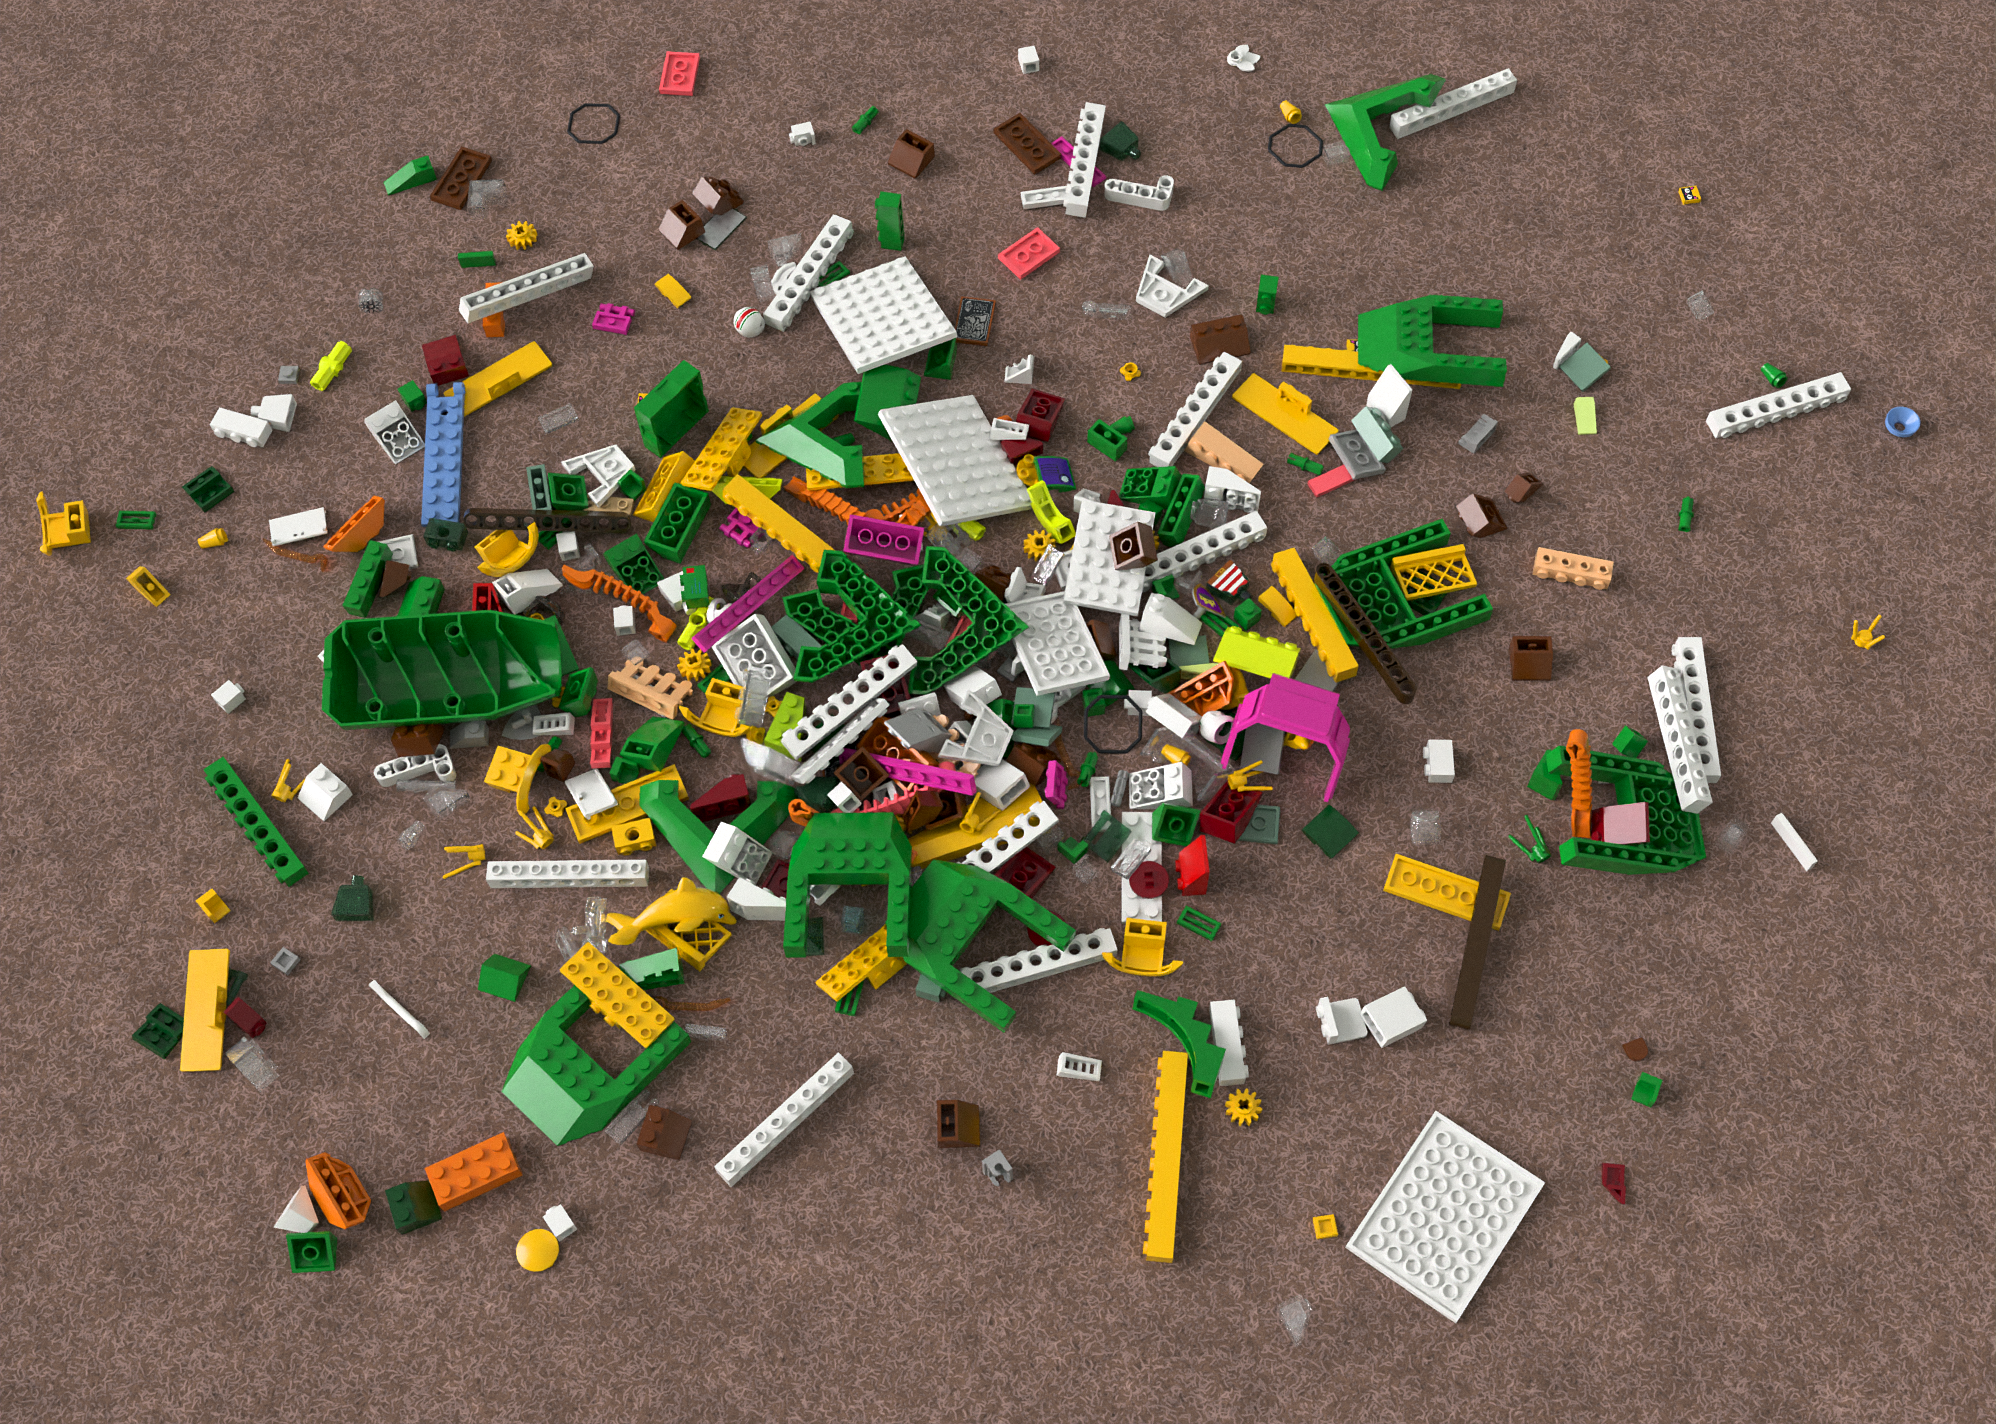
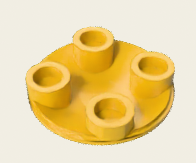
[1016,454,1039,486]
[516,1229,559,1272]

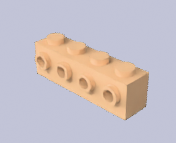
[1532,547,1614,590]

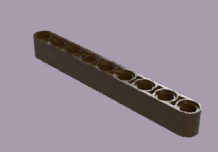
[463,508,631,533]
[1314,563,1417,704]
[1449,855,1506,1030]

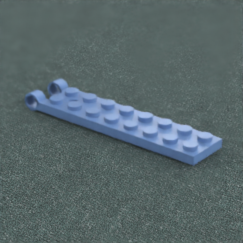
[421,382,465,527]

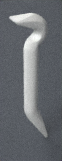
[369,980,430,1039]

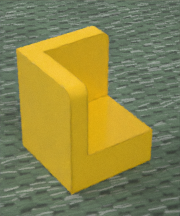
[196,889,230,924]

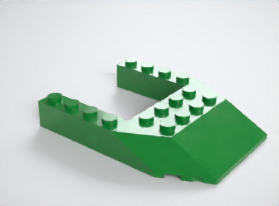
[1358,295,1507,387]
[1315,519,1493,648]
[1546,745,1706,875]
[783,812,912,958]
[885,859,1076,1033]
[501,985,691,1146]

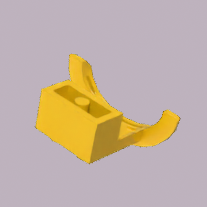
[37,491,91,556]
[475,522,539,577]
[679,678,751,737]
[484,744,551,816]
[1102,918,1183,976]

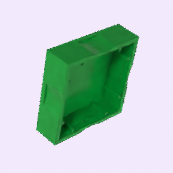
[634,360,709,458]

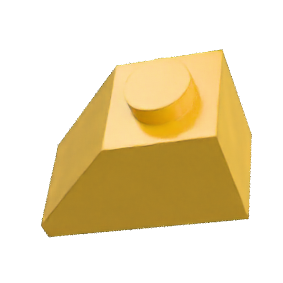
[126,566,171,607]

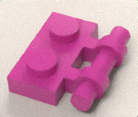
[592,303,635,335]
[719,508,765,548]
[1045,760,1068,809]

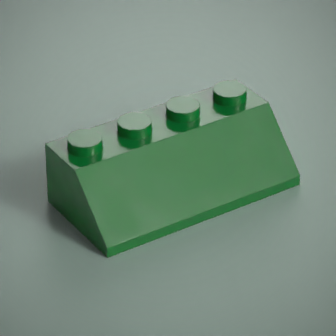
[644,482,711,564]
[397,576,445,616]

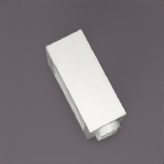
[1146,693,1202,738]

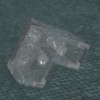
[467,179,508,220]
[225,1037,280,1092]

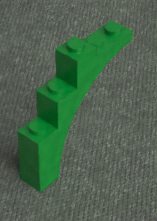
[1132,990,1226,1098]

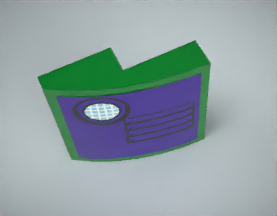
[1033,456,1076,493]

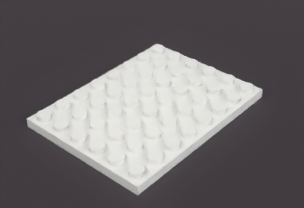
[809,256,957,374]
[878,395,1032,527]
[1345,1111,1545,1323]

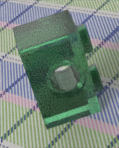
[423,518,468,552]

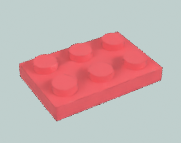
[659,51,700,96]
[998,227,1060,280]

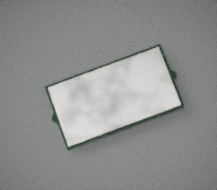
[696,209,747,250]

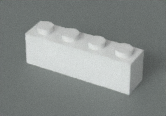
[1209,1000,1249,1086]

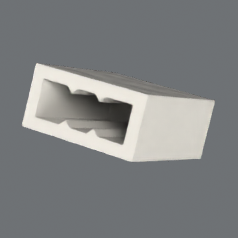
[944,665,1002,715]
[974,759,1030,811]
[1360,987,1427,1048]

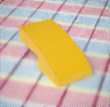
[654,274,691,308]
[1258,586,1297,627]

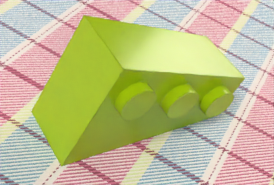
[764,692,806,762]

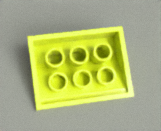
[1213,626,1301,678]

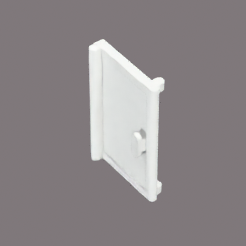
[269,507,328,547]
[565,768,618,820]

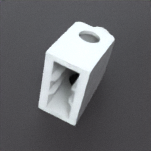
[251,394,297,432]
[657,571,696,615]

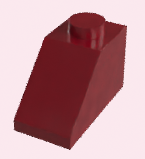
[1001,437,1043,466]
[224,997,267,1038]

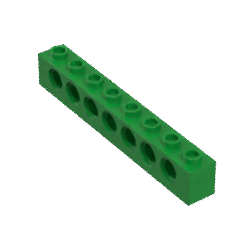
[203,757,309,887]

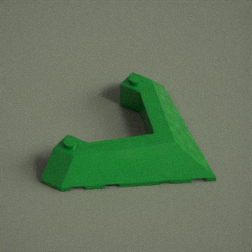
[1325,74,1446,191]
[755,382,864,488]
[908,546,1029,695]
[793,550,921,683]
[782,564,929,666]
[639,780,797,894]

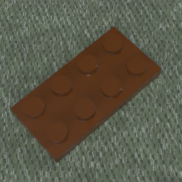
[993,113,1061,175]
[430,146,492,210]

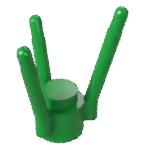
[1508,815,1552,863]

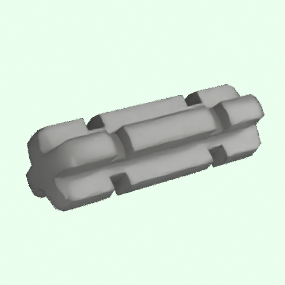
[1110,770,1129,807]

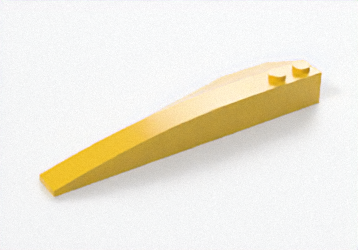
[861,783,1050,886]

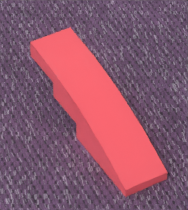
[590,698,613,769]

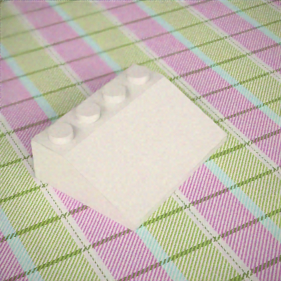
[712,614,797,709]

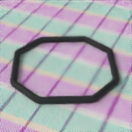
[567,103,620,144]
[1268,124,1323,168]
[1084,695,1143,754]

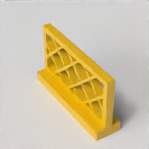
[1390,544,1477,601]
[645,889,732,972]

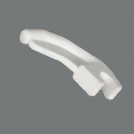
[771,262,796,295]

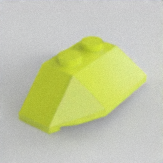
[712,476,783,506]

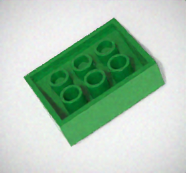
[854,364,921,442]

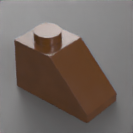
[1504,473,1543,503]
[379,560,412,598]
[540,749,575,782]
[902,790,943,831]

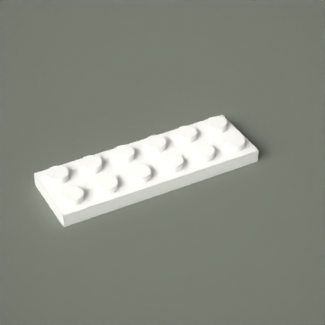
[791,698,889,784]
[1122,812,1162,924]

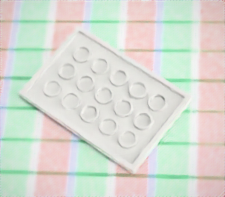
[1063,499,1156,616]
[1005,591,1110,696]

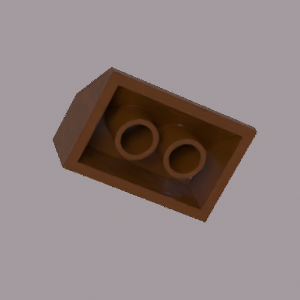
[1190,314,1251,365]

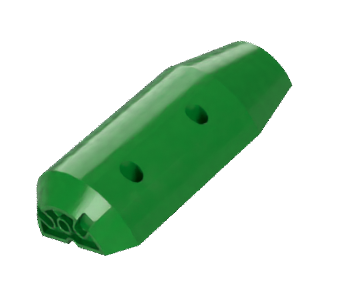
[322,610,562,731]

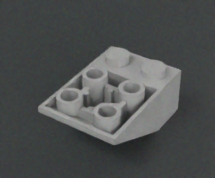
[884,709,952,753]

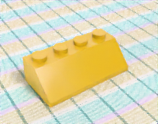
[633,451,695,522]

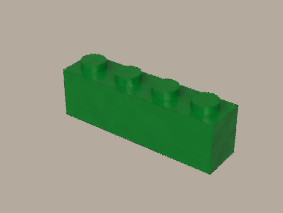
[875,191,905,251]
[1157,474,1205,547]
[342,540,393,618]

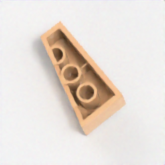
[1184,421,1263,483]

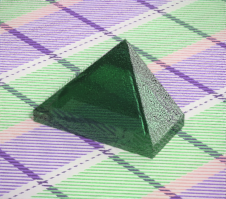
[806,917,824,956]

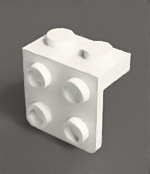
[1004,567,1046,603]
[1316,997,1367,1045]

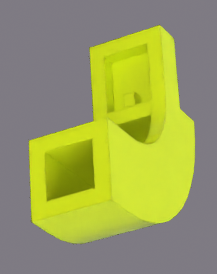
[1027,481,1076,544]

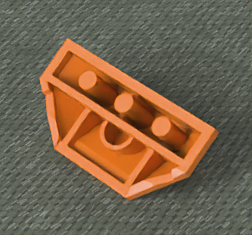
[323,496,385,552]
[1167,661,1234,716]
[305,1152,371,1229]

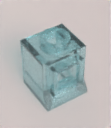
[841,906,865,934]

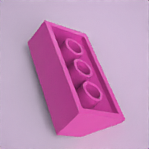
[843,514,924,566]

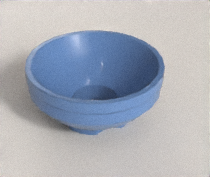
[1885,407,1920,437]

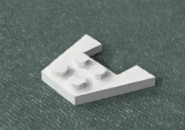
[1136,255,1209,318]
[561,445,636,508]
[938,689,1013,766]

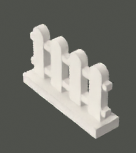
[1119,614,1167,670]

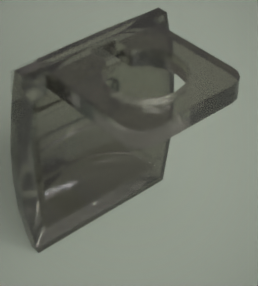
[721,572,762,603]
[523,596,565,626]

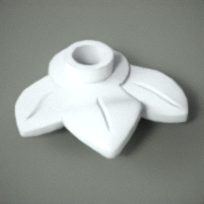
[1227,45,1260,72]

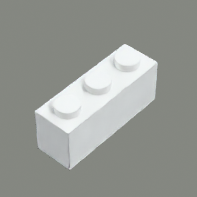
[210,407,272,447]

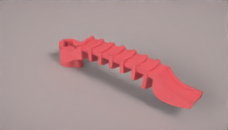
[830,761,956,815]

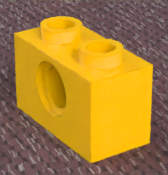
[611,818,657,856]

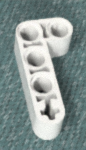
[1104,175,1174,211]
[374,744,456,787]

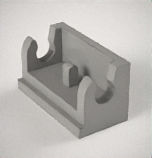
[1458,414,1498,454]
[982,1149,1013,1186]

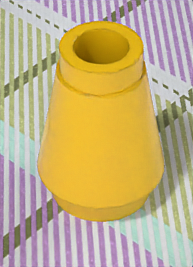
[1280,100,1302,124]
[198,528,228,549]
[1161,744,1191,766]

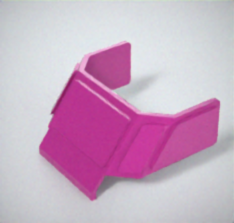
[1220,673,1350,802]

